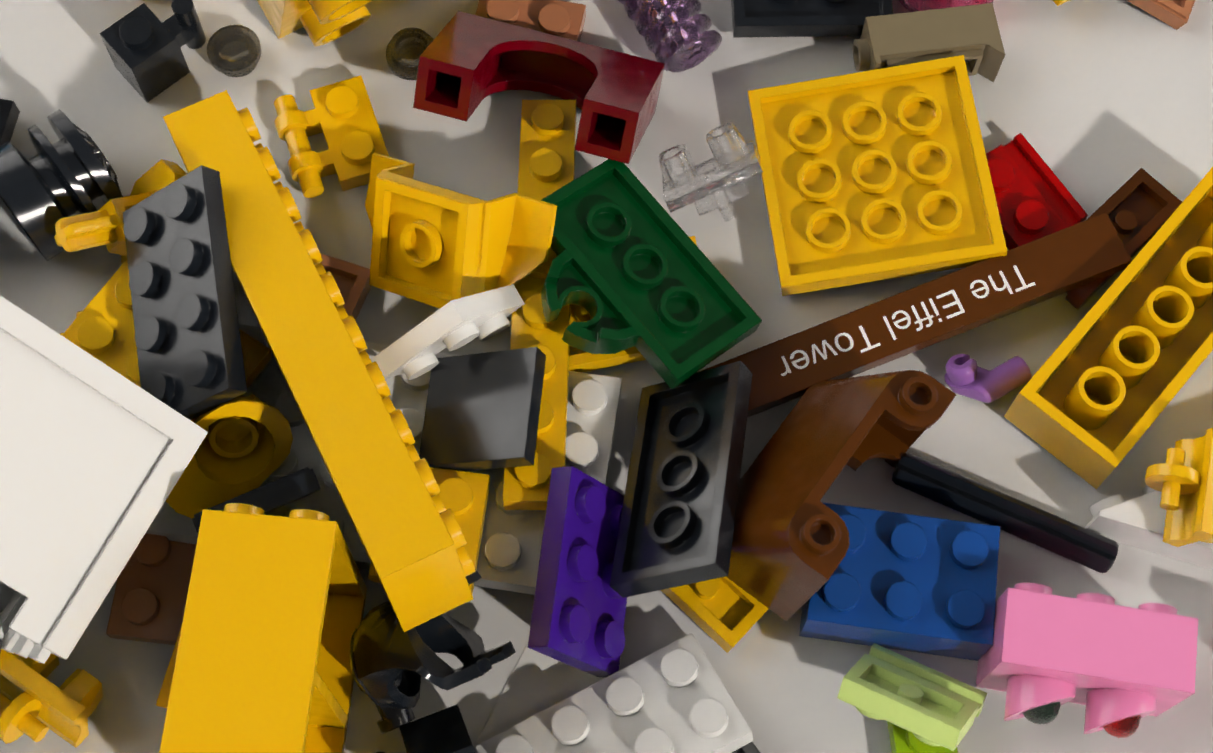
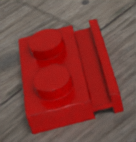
[986,133,1088,250]

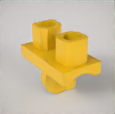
[1145,428,1213,547]
[0,649,103,748]

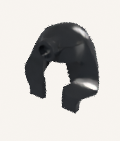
[350,569,516,734]

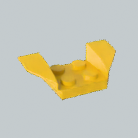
[365,153,557,309]

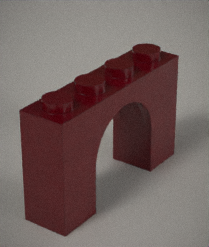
[413,11,665,164]

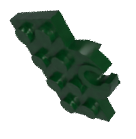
[541,159,762,389]

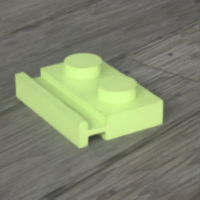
[837,643,987,751]

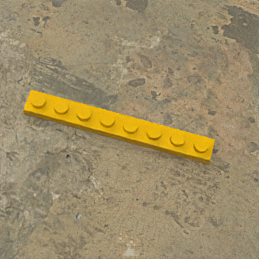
[503,99,577,510]

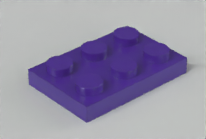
[527,466,627,677]

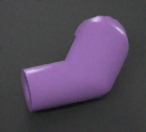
[944,354,1032,403]

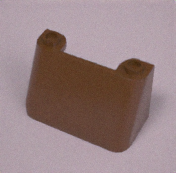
[726,370,957,622]

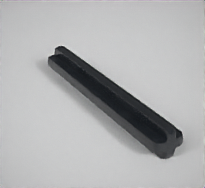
[892,452,1119,573]

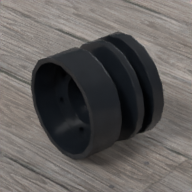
[0,109,123,261]

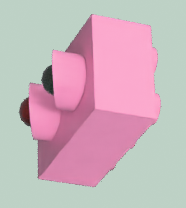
[976,583,1198,738]

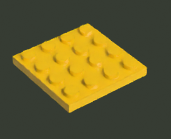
[748,55,1007,296]

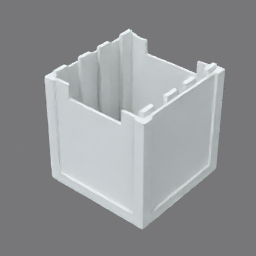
[0,295,208,664]

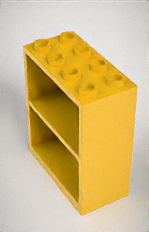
[159,503,367,753]

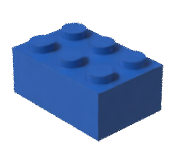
[799,502,1000,661]

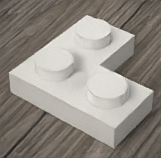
[370,284,525,380]

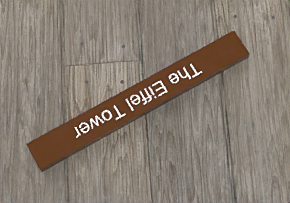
[696,212,1132,418]

